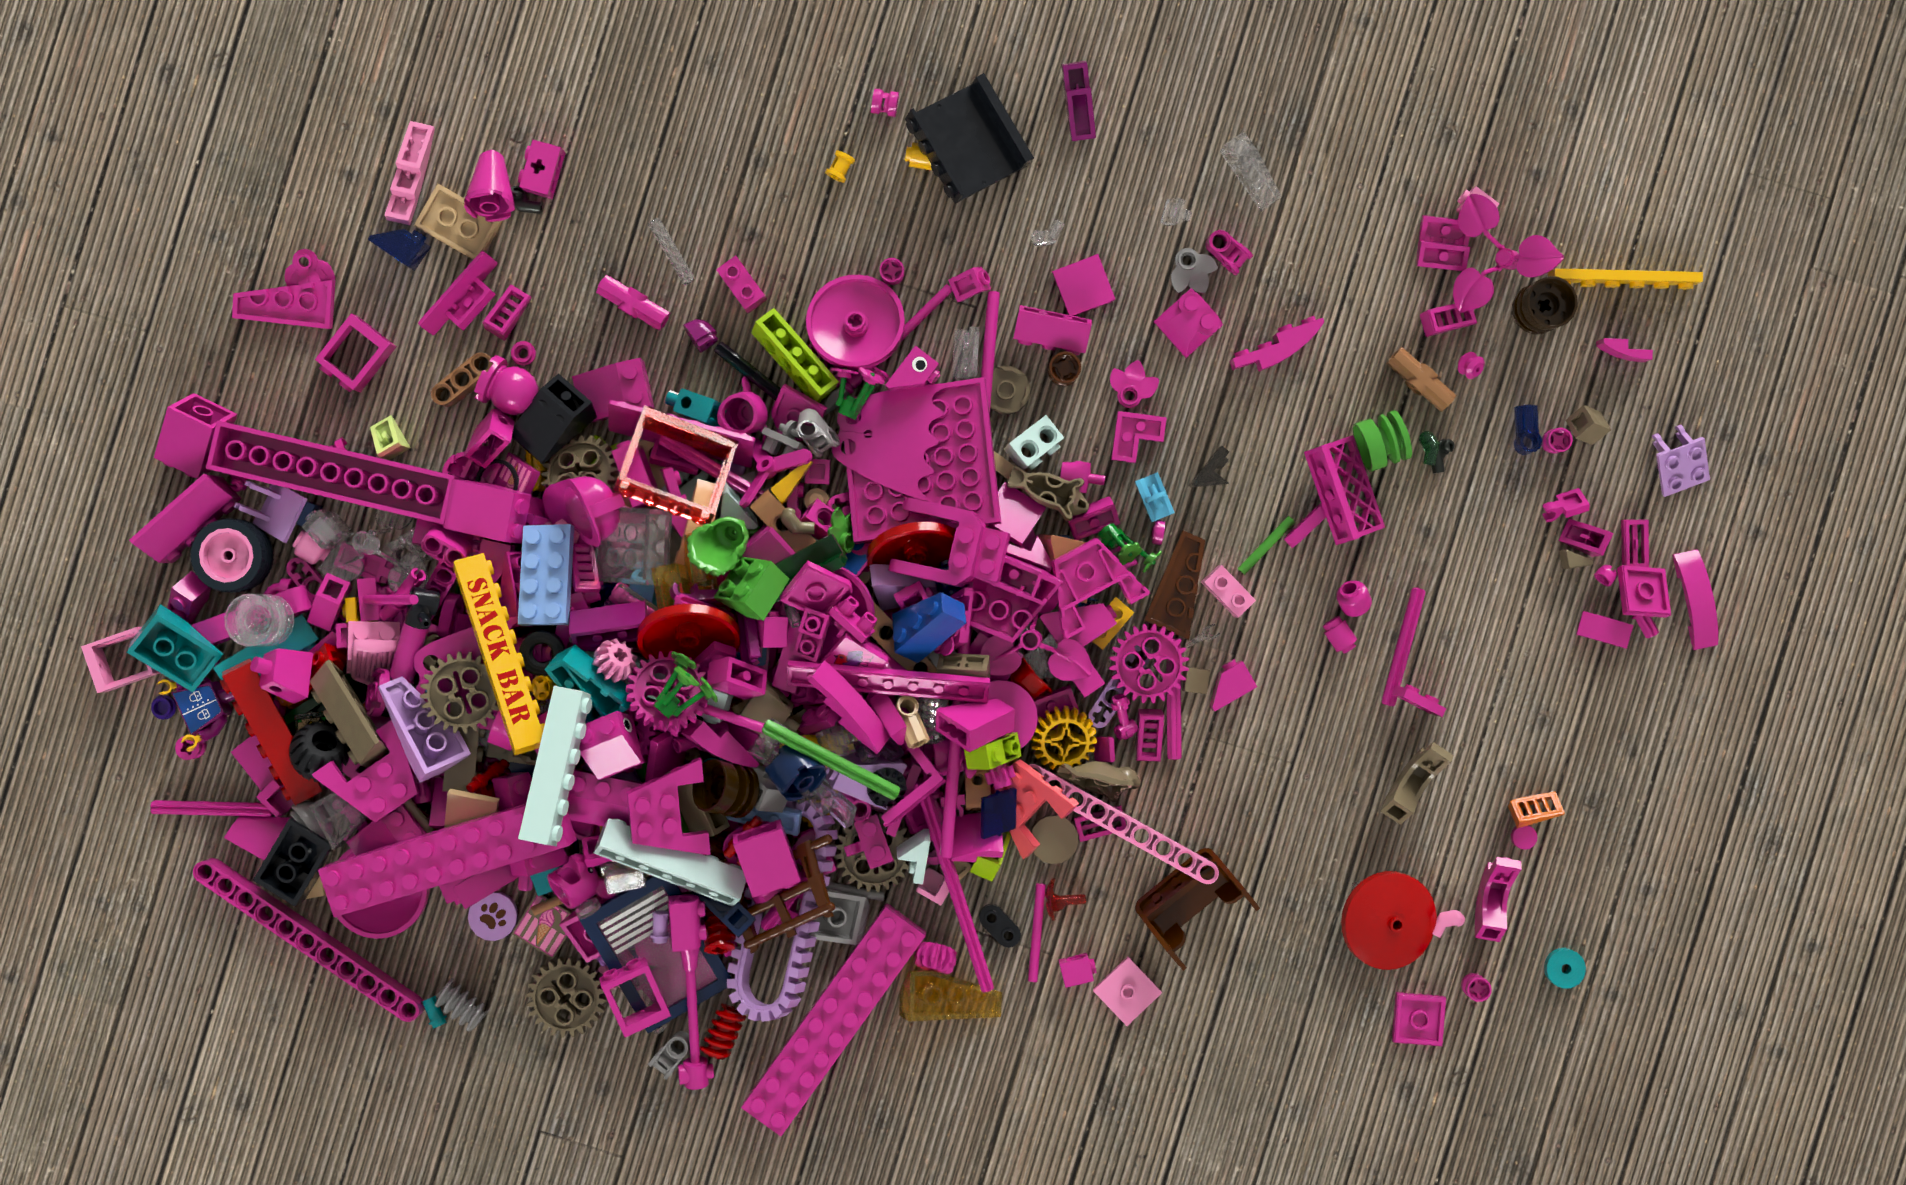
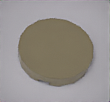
[990,365,1031,415]
[1031,815,1078,864]

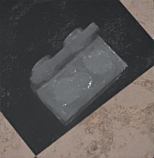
[952,327,979,379]

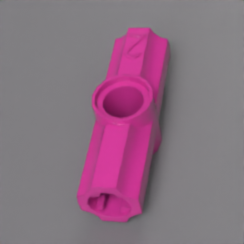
[596,275,671,331]

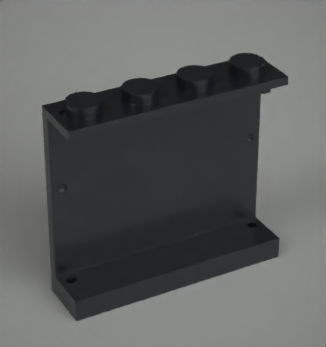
[905,73,1034,204]

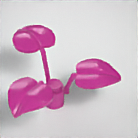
[1453,194,1564,313]
[980,592,1091,681]

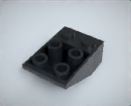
[512,373,597,465]

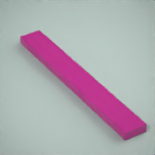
[786,660,990,703]

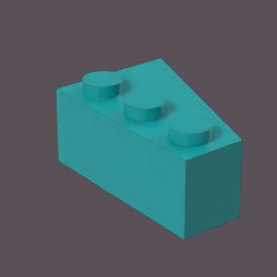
[544,645,632,723]

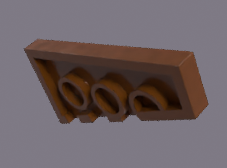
[1144,530,1205,640]

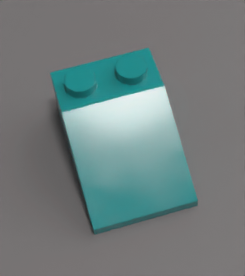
[127,604,223,693]

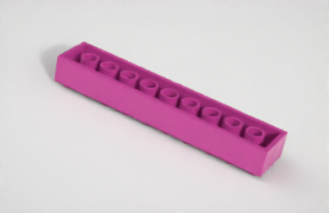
[206,420,464,525]
[318,803,577,917]
[741,903,926,1136]

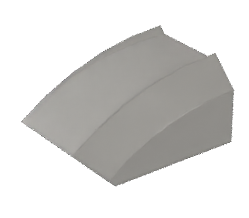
[809,888,870,945]

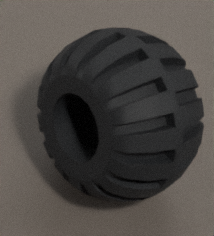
[289,721,350,782]

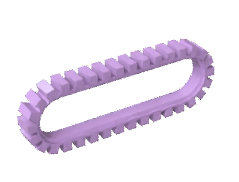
[727,799,838,1022]

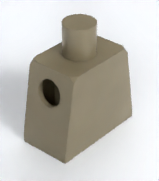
[739,679,800,739]

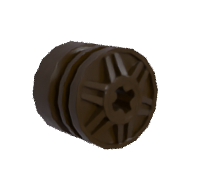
[1512,276,1578,334]
[692,759,759,818]

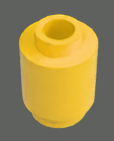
[905,142,932,170]

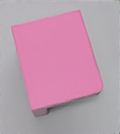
[916,867,949,906]

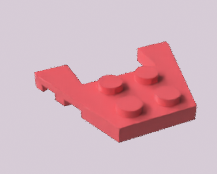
[990,759,1079,859]

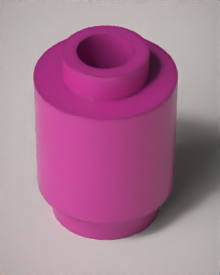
[1323,616,1357,654]

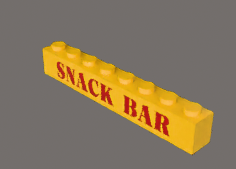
[453,553,545,756]

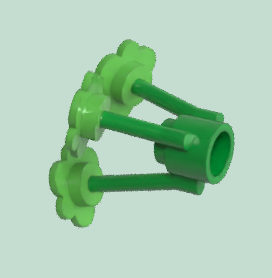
[1098,523,1162,573]
[653,651,718,719]

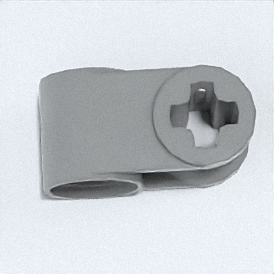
[796,409,840,458]
[647,1031,690,1080]

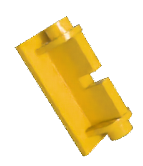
[1092,597,1135,650]

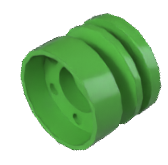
[1353,410,1412,472]

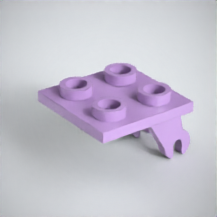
[1652,425,1710,497]
[234,480,308,543]

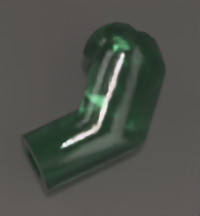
[1419,431,1439,466]

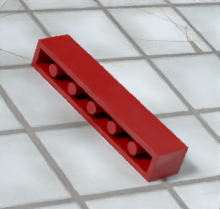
[220,658,323,805]

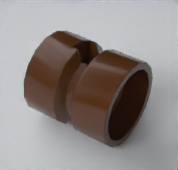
[1048,351,1081,387]

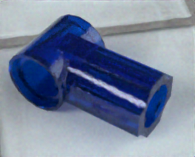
[1514,405,1542,455]

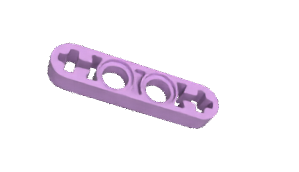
[1087,645,1150,728]

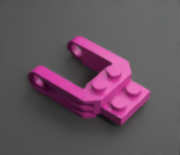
[888,497,1011,588]

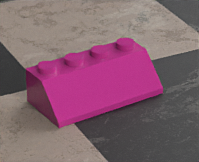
[129,474,241,563]
[567,769,643,826]

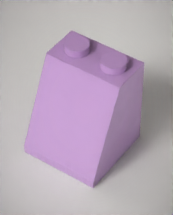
[824,751,907,810]

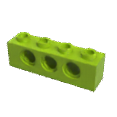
[751,308,839,403]

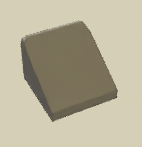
[1559,550,1594,569]
[1182,667,1210,694]

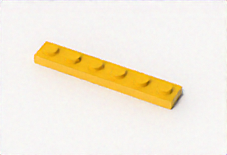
[1548,268,1703,290]

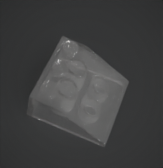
[595,507,672,586]

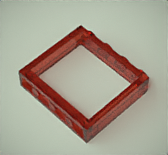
[613,405,739,525]

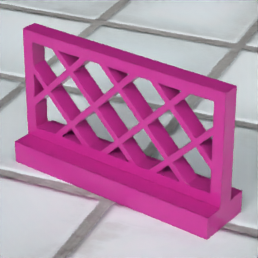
[1304,435,1385,545]

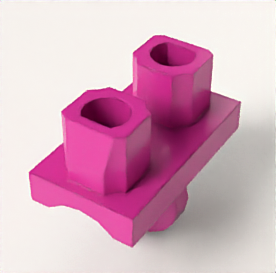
[828,596,877,643]

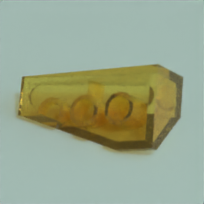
[899,970,1002,1021]

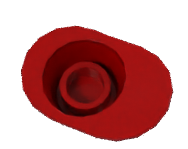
[1010,657,1052,700]

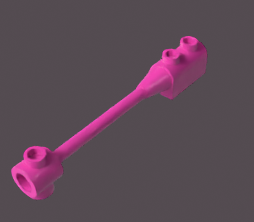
[668,894,714,1090]

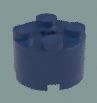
[765,745,826,801]

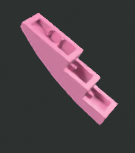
[384,121,435,225]

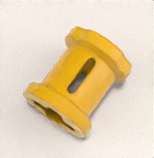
[825,150,855,183]

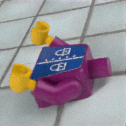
[156,677,235,752]

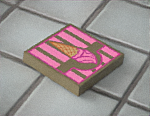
[512,893,573,959]

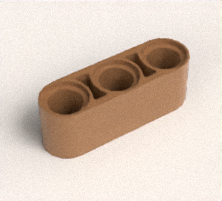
[431,352,493,407]

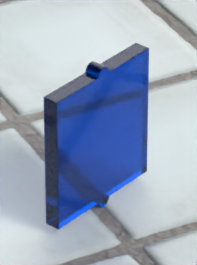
[981,788,1016,839]

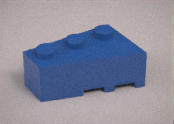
[892,592,966,663]

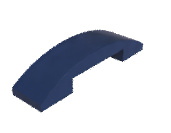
[691,891,756,938]

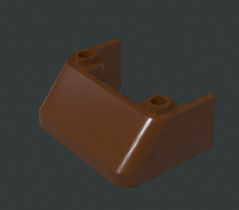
[1135,848,1260,971]

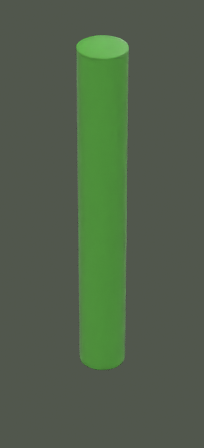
[1238,516,1295,575]

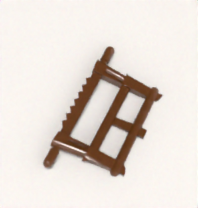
[738,834,835,954]

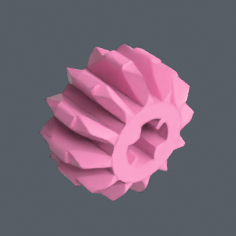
[593,638,638,683]

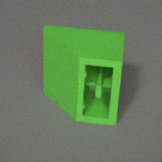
[714,557,789,621]

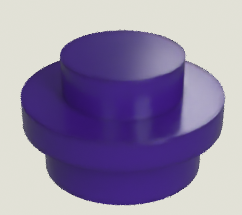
[151,695,177,720]

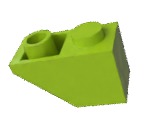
[964,732,1022,770]

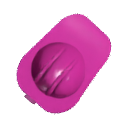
[542,476,625,547]

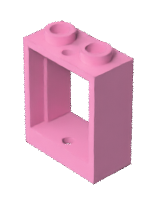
[81,627,160,693]

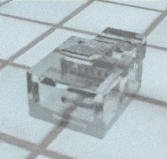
[600,861,646,894]

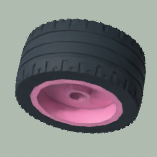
[190,518,274,592]

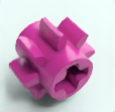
[985,763,1016,790]

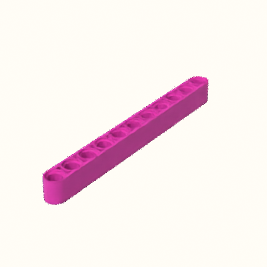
[193,858,425,1022]

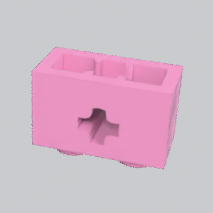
[1201,565,1256,618]

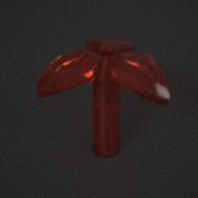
[1045,878,1086,921]

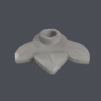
[1171,248,1218,293]

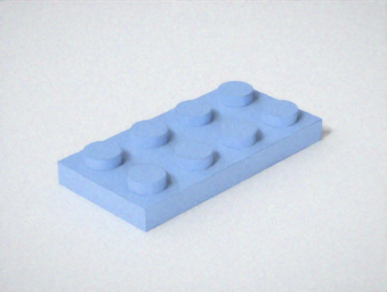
[518,524,574,626]

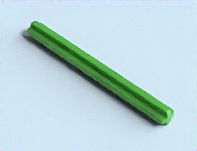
[762,720,900,800]

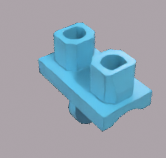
[1135,472,1175,523]

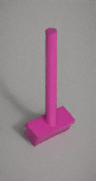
[356,577,419,621]

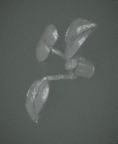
[318,509,428,592]

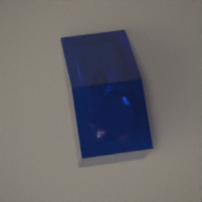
[368,229,431,271]

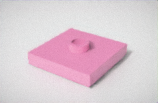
[1093,956,1162,1026]

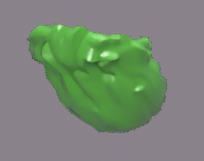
[687,516,749,576]

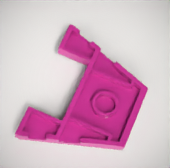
[1052,538,1150,639]
[312,720,419,823]
[627,757,711,855]

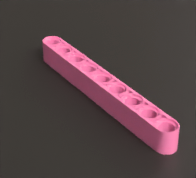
[1029,764,1219,884]

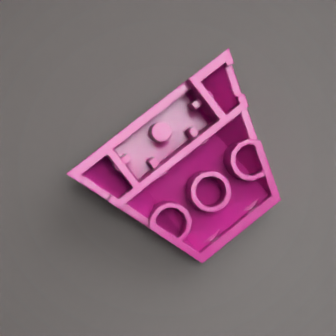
[969,555,1063,643]

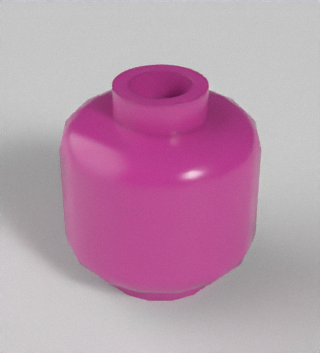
[1336,580,1372,617]

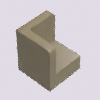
[1565,405,1611,445]

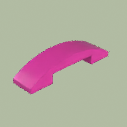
[1672,549,1719,650]

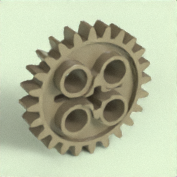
[541,435,620,493]
[420,651,499,734]
[834,812,911,892]
[526,956,607,1038]

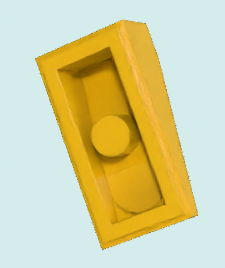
[771,461,813,505]

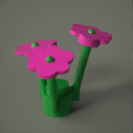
[830,366,890,420]

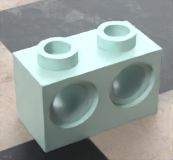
[1004,415,1064,470]

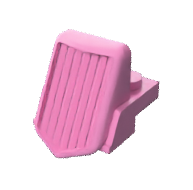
[346,621,400,685]

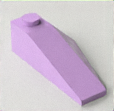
[378,676,471,783]

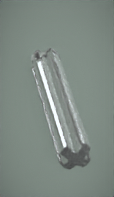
[648,218,695,285]

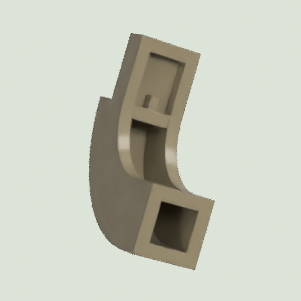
[1380,742,1454,825]

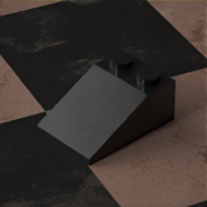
[253,818,333,906]

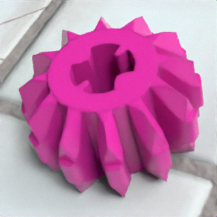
[914,942,957,974]

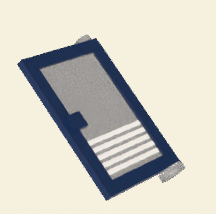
[575,876,732,1034]

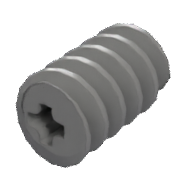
[435,978,491,1032]

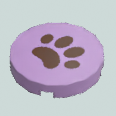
[468,891,518,941]

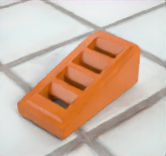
[1508,791,1565,829]

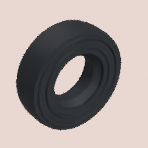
[519,630,565,676]

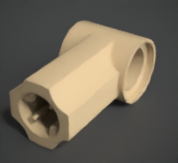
[895,696,930,749]

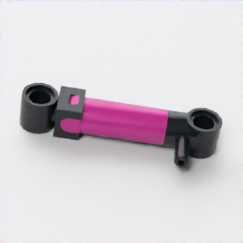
[381,587,440,717]

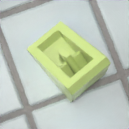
[370,415,411,460]

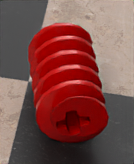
[704,907,736,955]
[700,1003,746,1060]

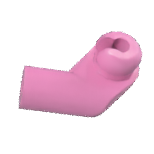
[1432,910,1465,938]

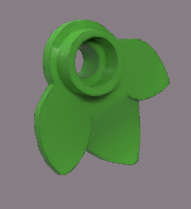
[828,507,855,554]

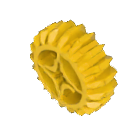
[1031,705,1097,770]

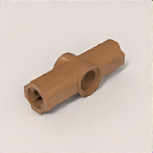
[1386,347,1457,412]

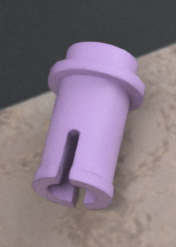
[650,910,670,944]

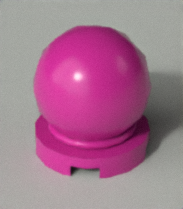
[474,355,539,415]

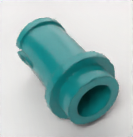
[422,995,447,1029]

